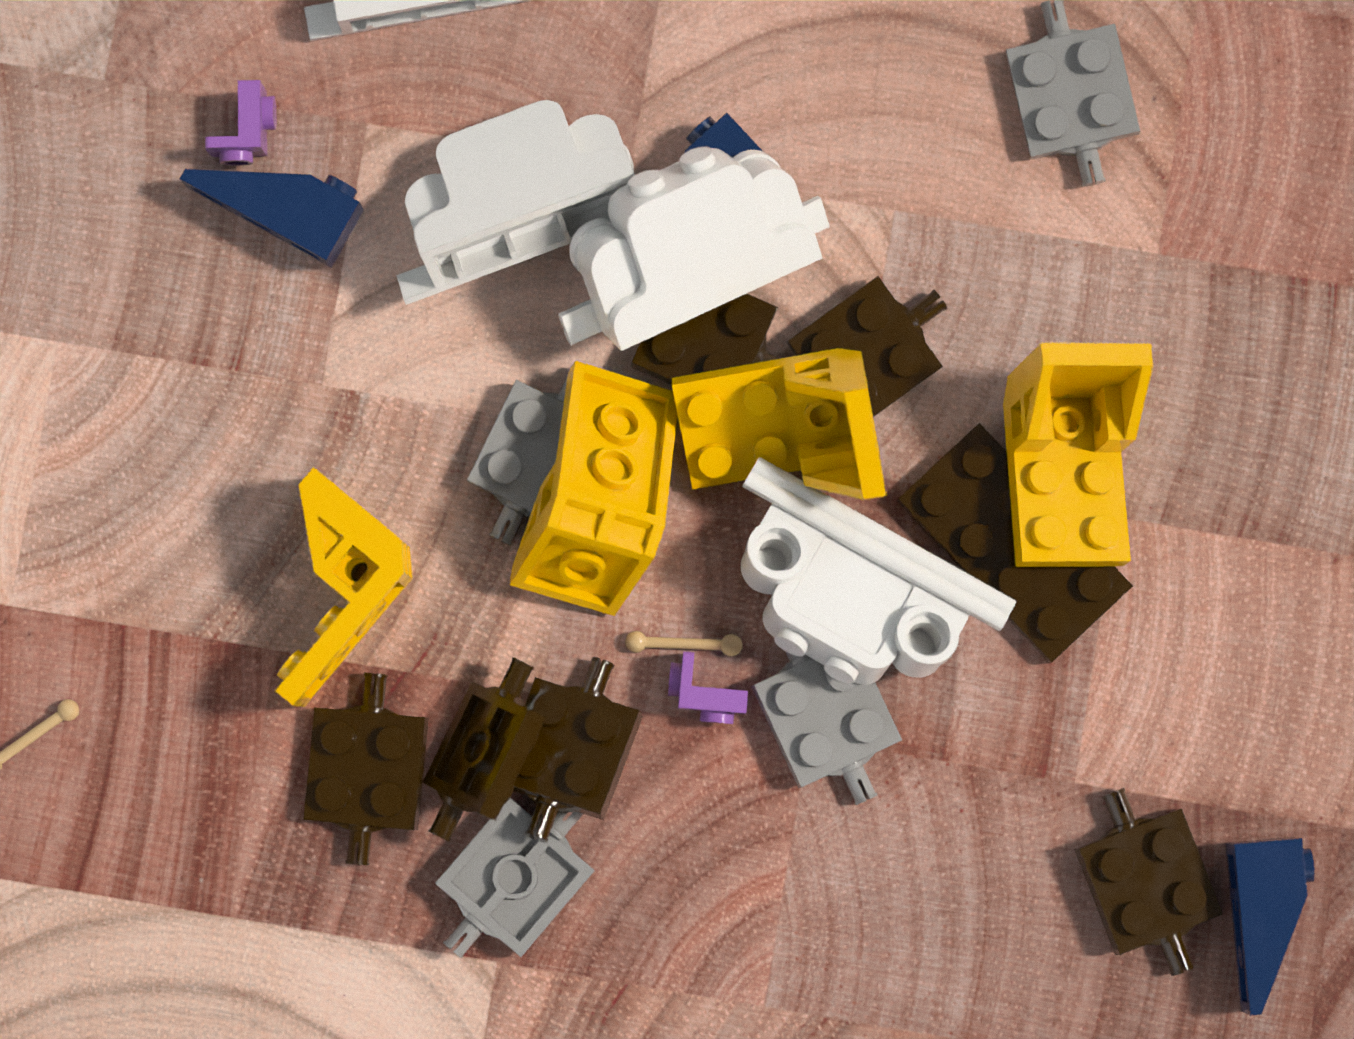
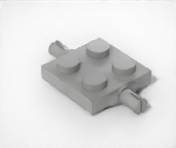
[1006,0,1140,187]
[467,366,572,546]
[751,651,902,805]
[435,798,595,958]

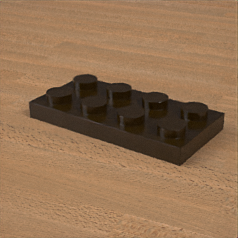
[897,423,1133,663]

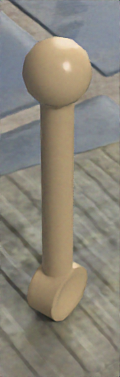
[625,631,743,657]
[0,699,80,770]

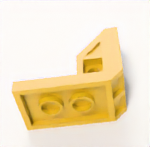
[1003,343,1153,567]
[672,348,886,500]
[509,360,677,616]
[275,467,413,707]

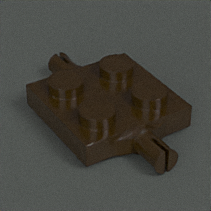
[786,276,947,417]
[631,293,780,385]
[423,657,546,842]
[513,657,643,843]
[303,672,429,865]
[1074,788,1223,976]

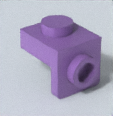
[205,80,277,166]
[668,651,748,724]

